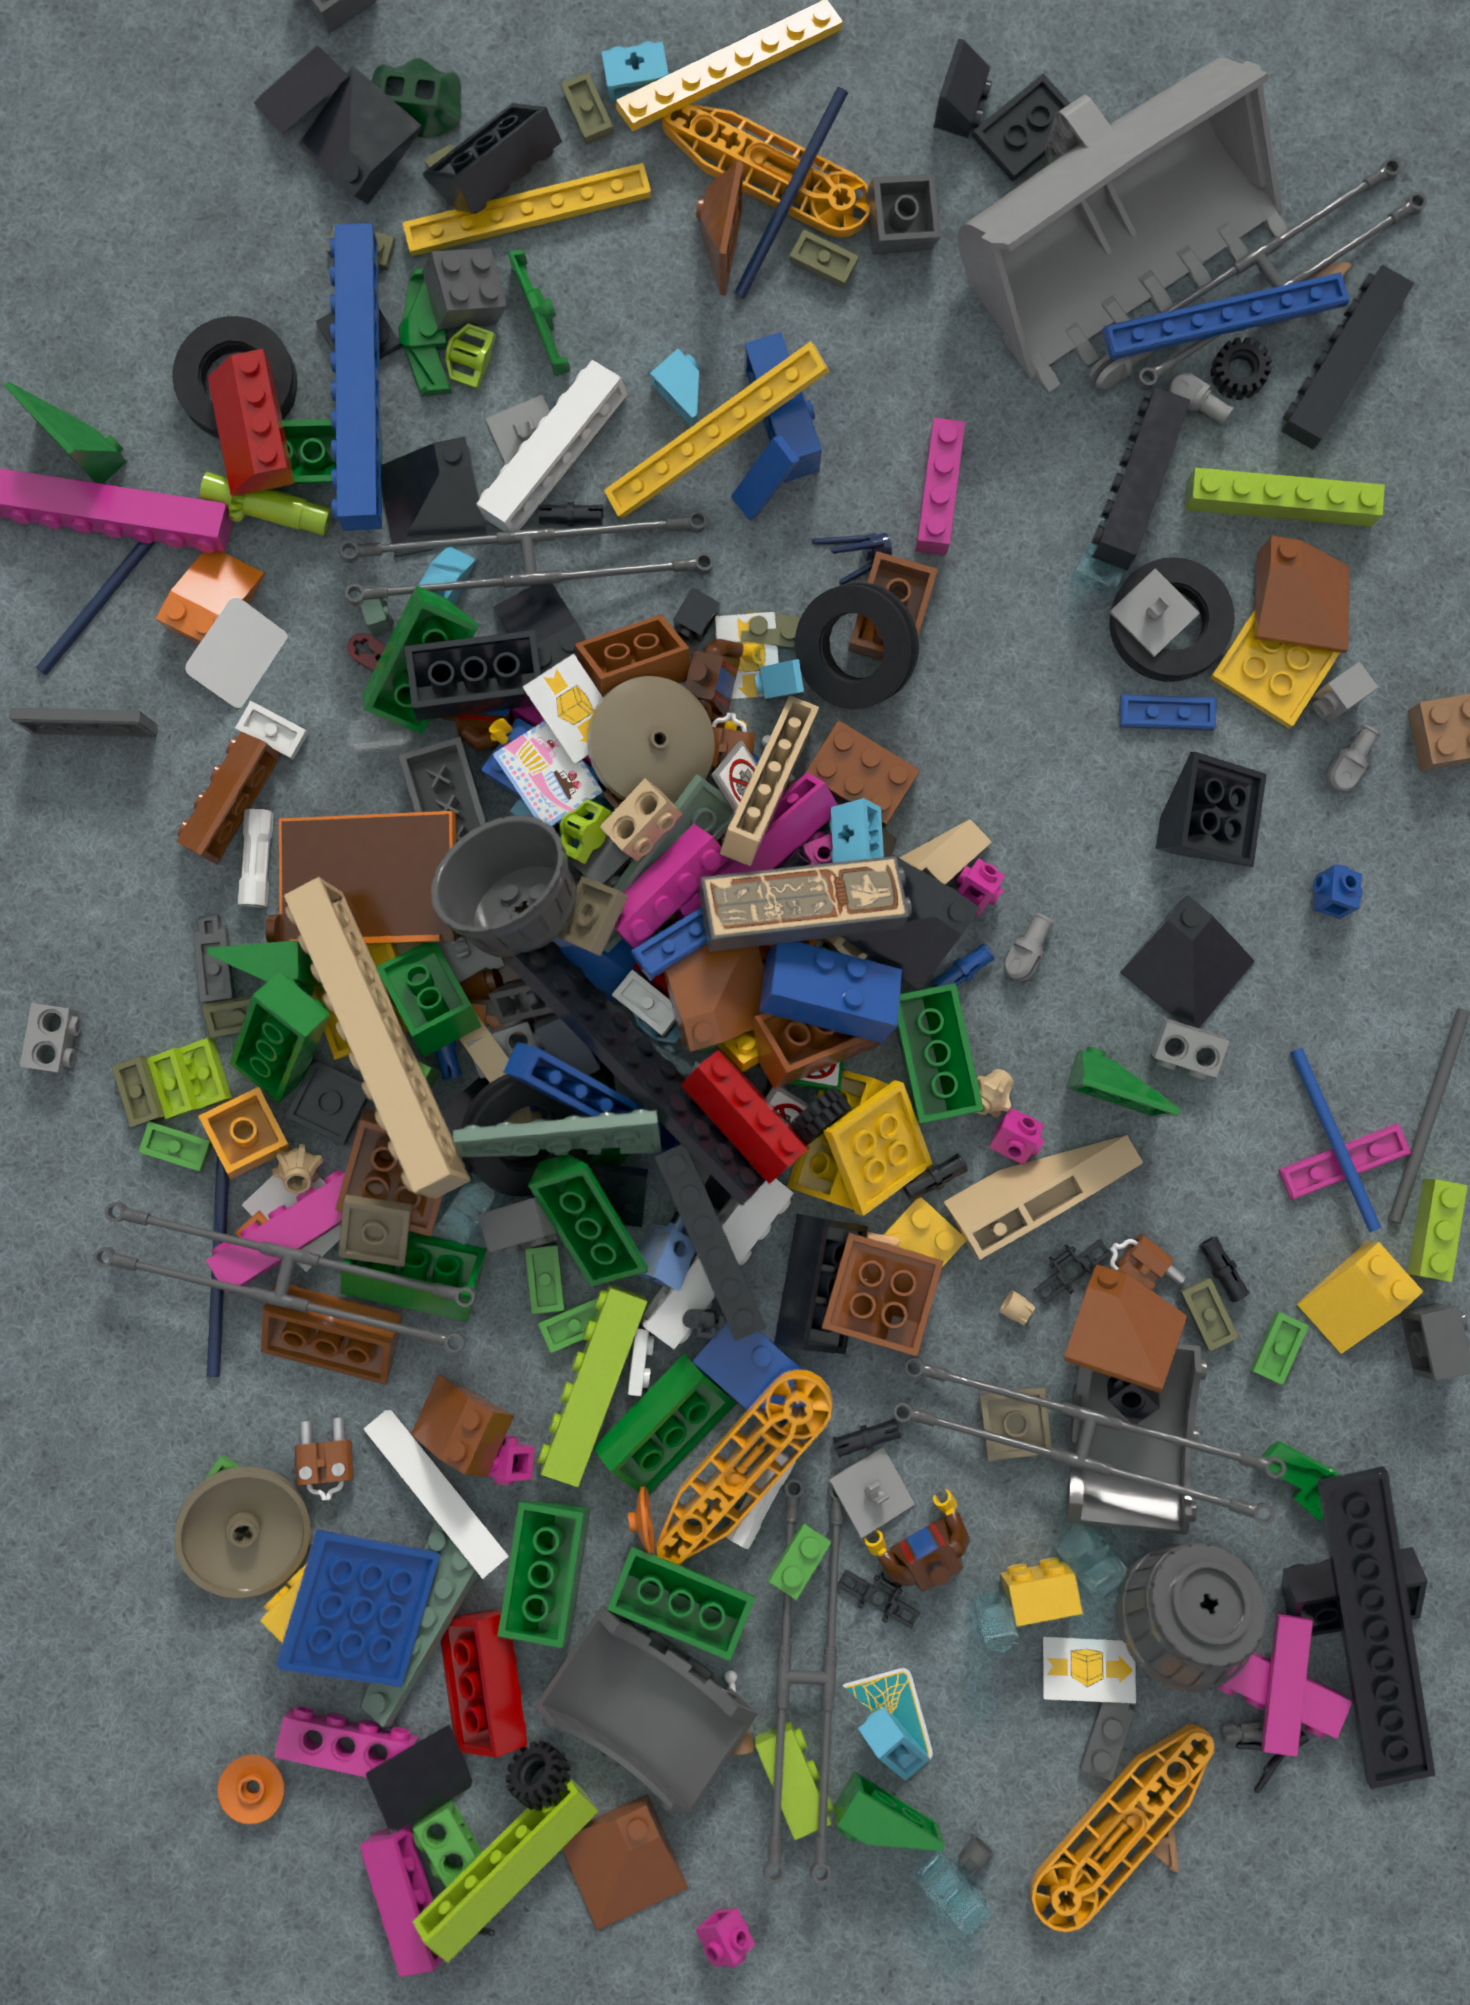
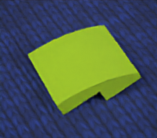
[147,1037,232,1120]

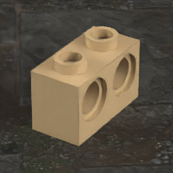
[600,778,683,862]

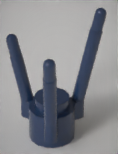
[812,532,892,585]

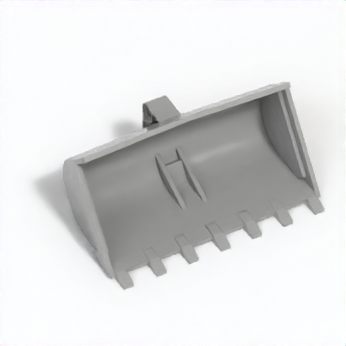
[958,57,1288,393]

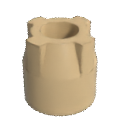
[999,1290,1035,1326]

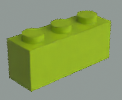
[1407,1179,1468,1282]
[755,1721,834,1840]

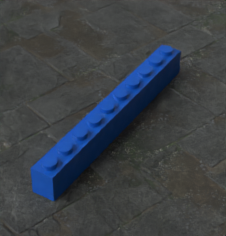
[329,223,382,531]

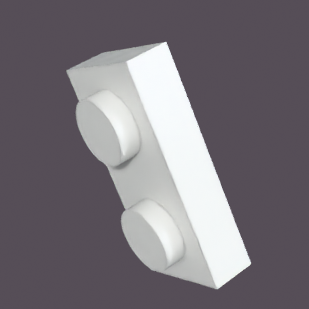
[235,701,308,760]
[612,970,676,1036]
[627,1326,654,1396]

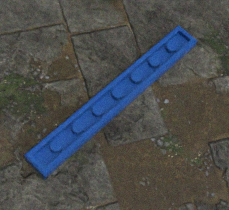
[1101,272,1350,360]

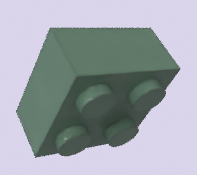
[356,582,394,636]

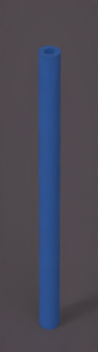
[1290,1048,1382,1233]

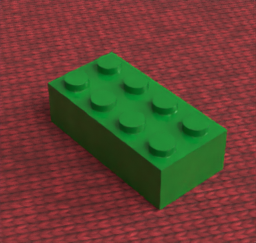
[229,972,331,1103]

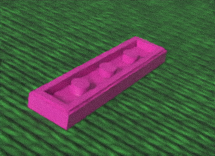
[1278,1123,1411,1200]
[1261,1614,1313,1757]

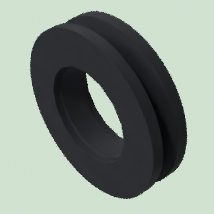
[172,316,297,439]
[1109,557,1235,682]
[795,582,919,709]
[461,1075,586,1197]

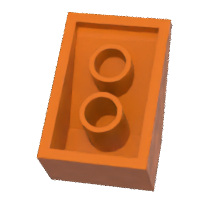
[155,551,265,645]

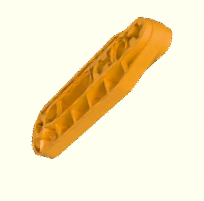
[662,104,870,238]
[656,1369,833,1565]
[1029,1724,1214,1932]

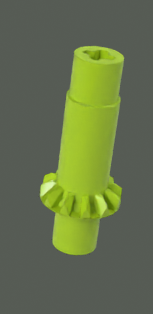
[199,472,332,536]

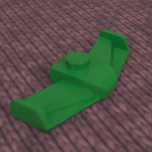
[508,250,570,376]
[398,269,452,397]
[1261,1441,1341,1522]

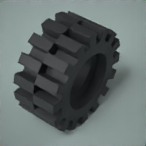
[1210,337,1272,400]
[790,1087,852,1145]
[505,1741,571,1811]

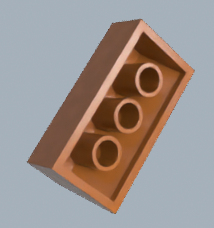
[176,731,281,865]
[753,1013,881,1089]
[261,1282,402,1385]

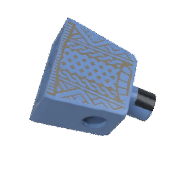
[636,1211,695,1291]

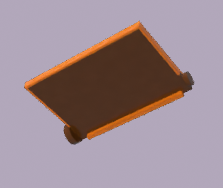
[265,811,460,944]

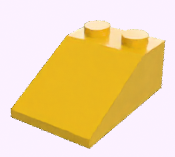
[1296,1241,1423,1354]

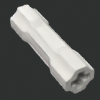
[238,809,274,908]
[726,1452,796,1549]

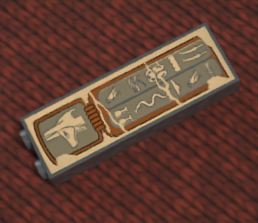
[698,856,912,952]

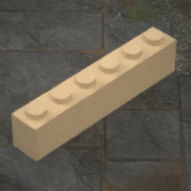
[720,695,819,866]

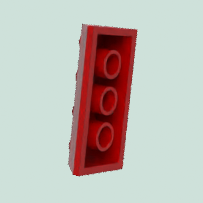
[208,349,295,497]
[680,1050,810,1184]
[440,1610,528,1758]

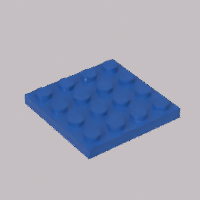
[275,1529,441,1687]

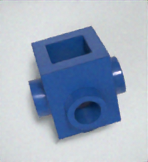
[1313,865,1363,919]

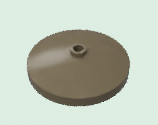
[587,676,715,804]
[174,1466,311,1598]

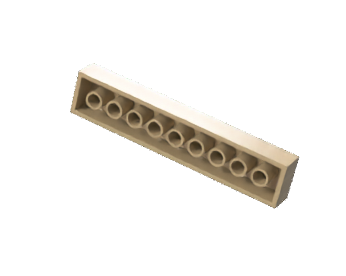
[284,877,471,1199]

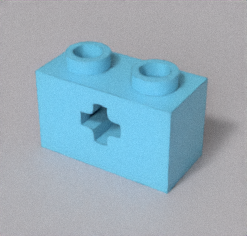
[602,41,669,102]
[830,798,884,863]

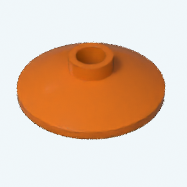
[628,1486,654,1554]
[218,1755,285,1824]

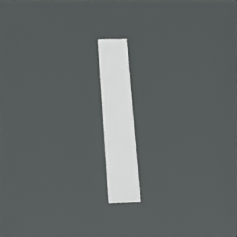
[363,1410,509,1579]

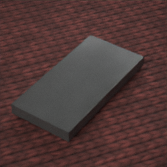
[9,708,158,737]

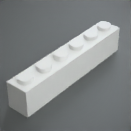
[476,360,628,532]
[640,1179,794,1349]

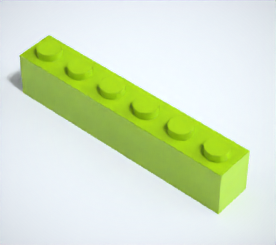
[1185,467,1385,527]
[537,1283,647,1487]
[413,1778,599,1963]

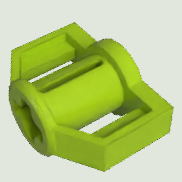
[445,323,497,390]
[560,799,612,864]

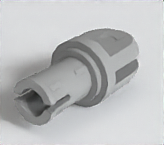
[1090,351,1152,390]
[1169,372,1234,425]
[1327,724,1381,791]
[1004,913,1054,981]

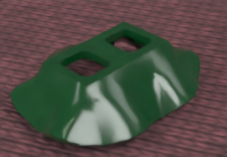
[372,58,461,138]

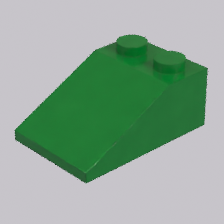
[207,940,325,996]
[376,942,482,1057]
[834,1771,945,1851]

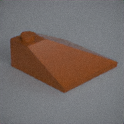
[696,161,744,295]
[1254,535,1349,653]
[664,944,764,1052]
[335,1108,443,1236]
[822,1233,944,1357]
[1064,1264,1187,1393]
[562,1794,688,1930]

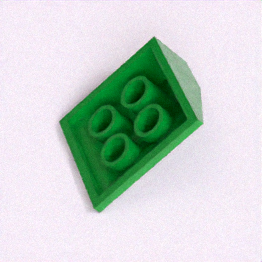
[4,381,127,484]
[1066,1047,1180,1118]

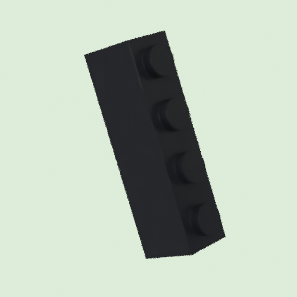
[423,103,563,214]
[404,630,541,721]
[774,1214,868,1354]
[1282,1547,1428,1636]

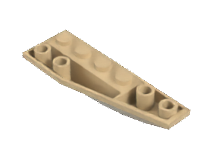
[823,819,992,960]
[943,1135,1143,1260]

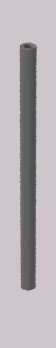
[1388,1008,1470,1224]

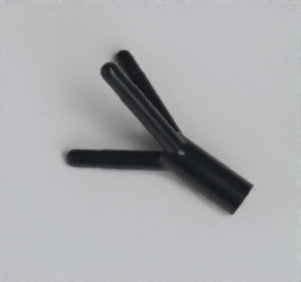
[1236,1730,1309,1793]

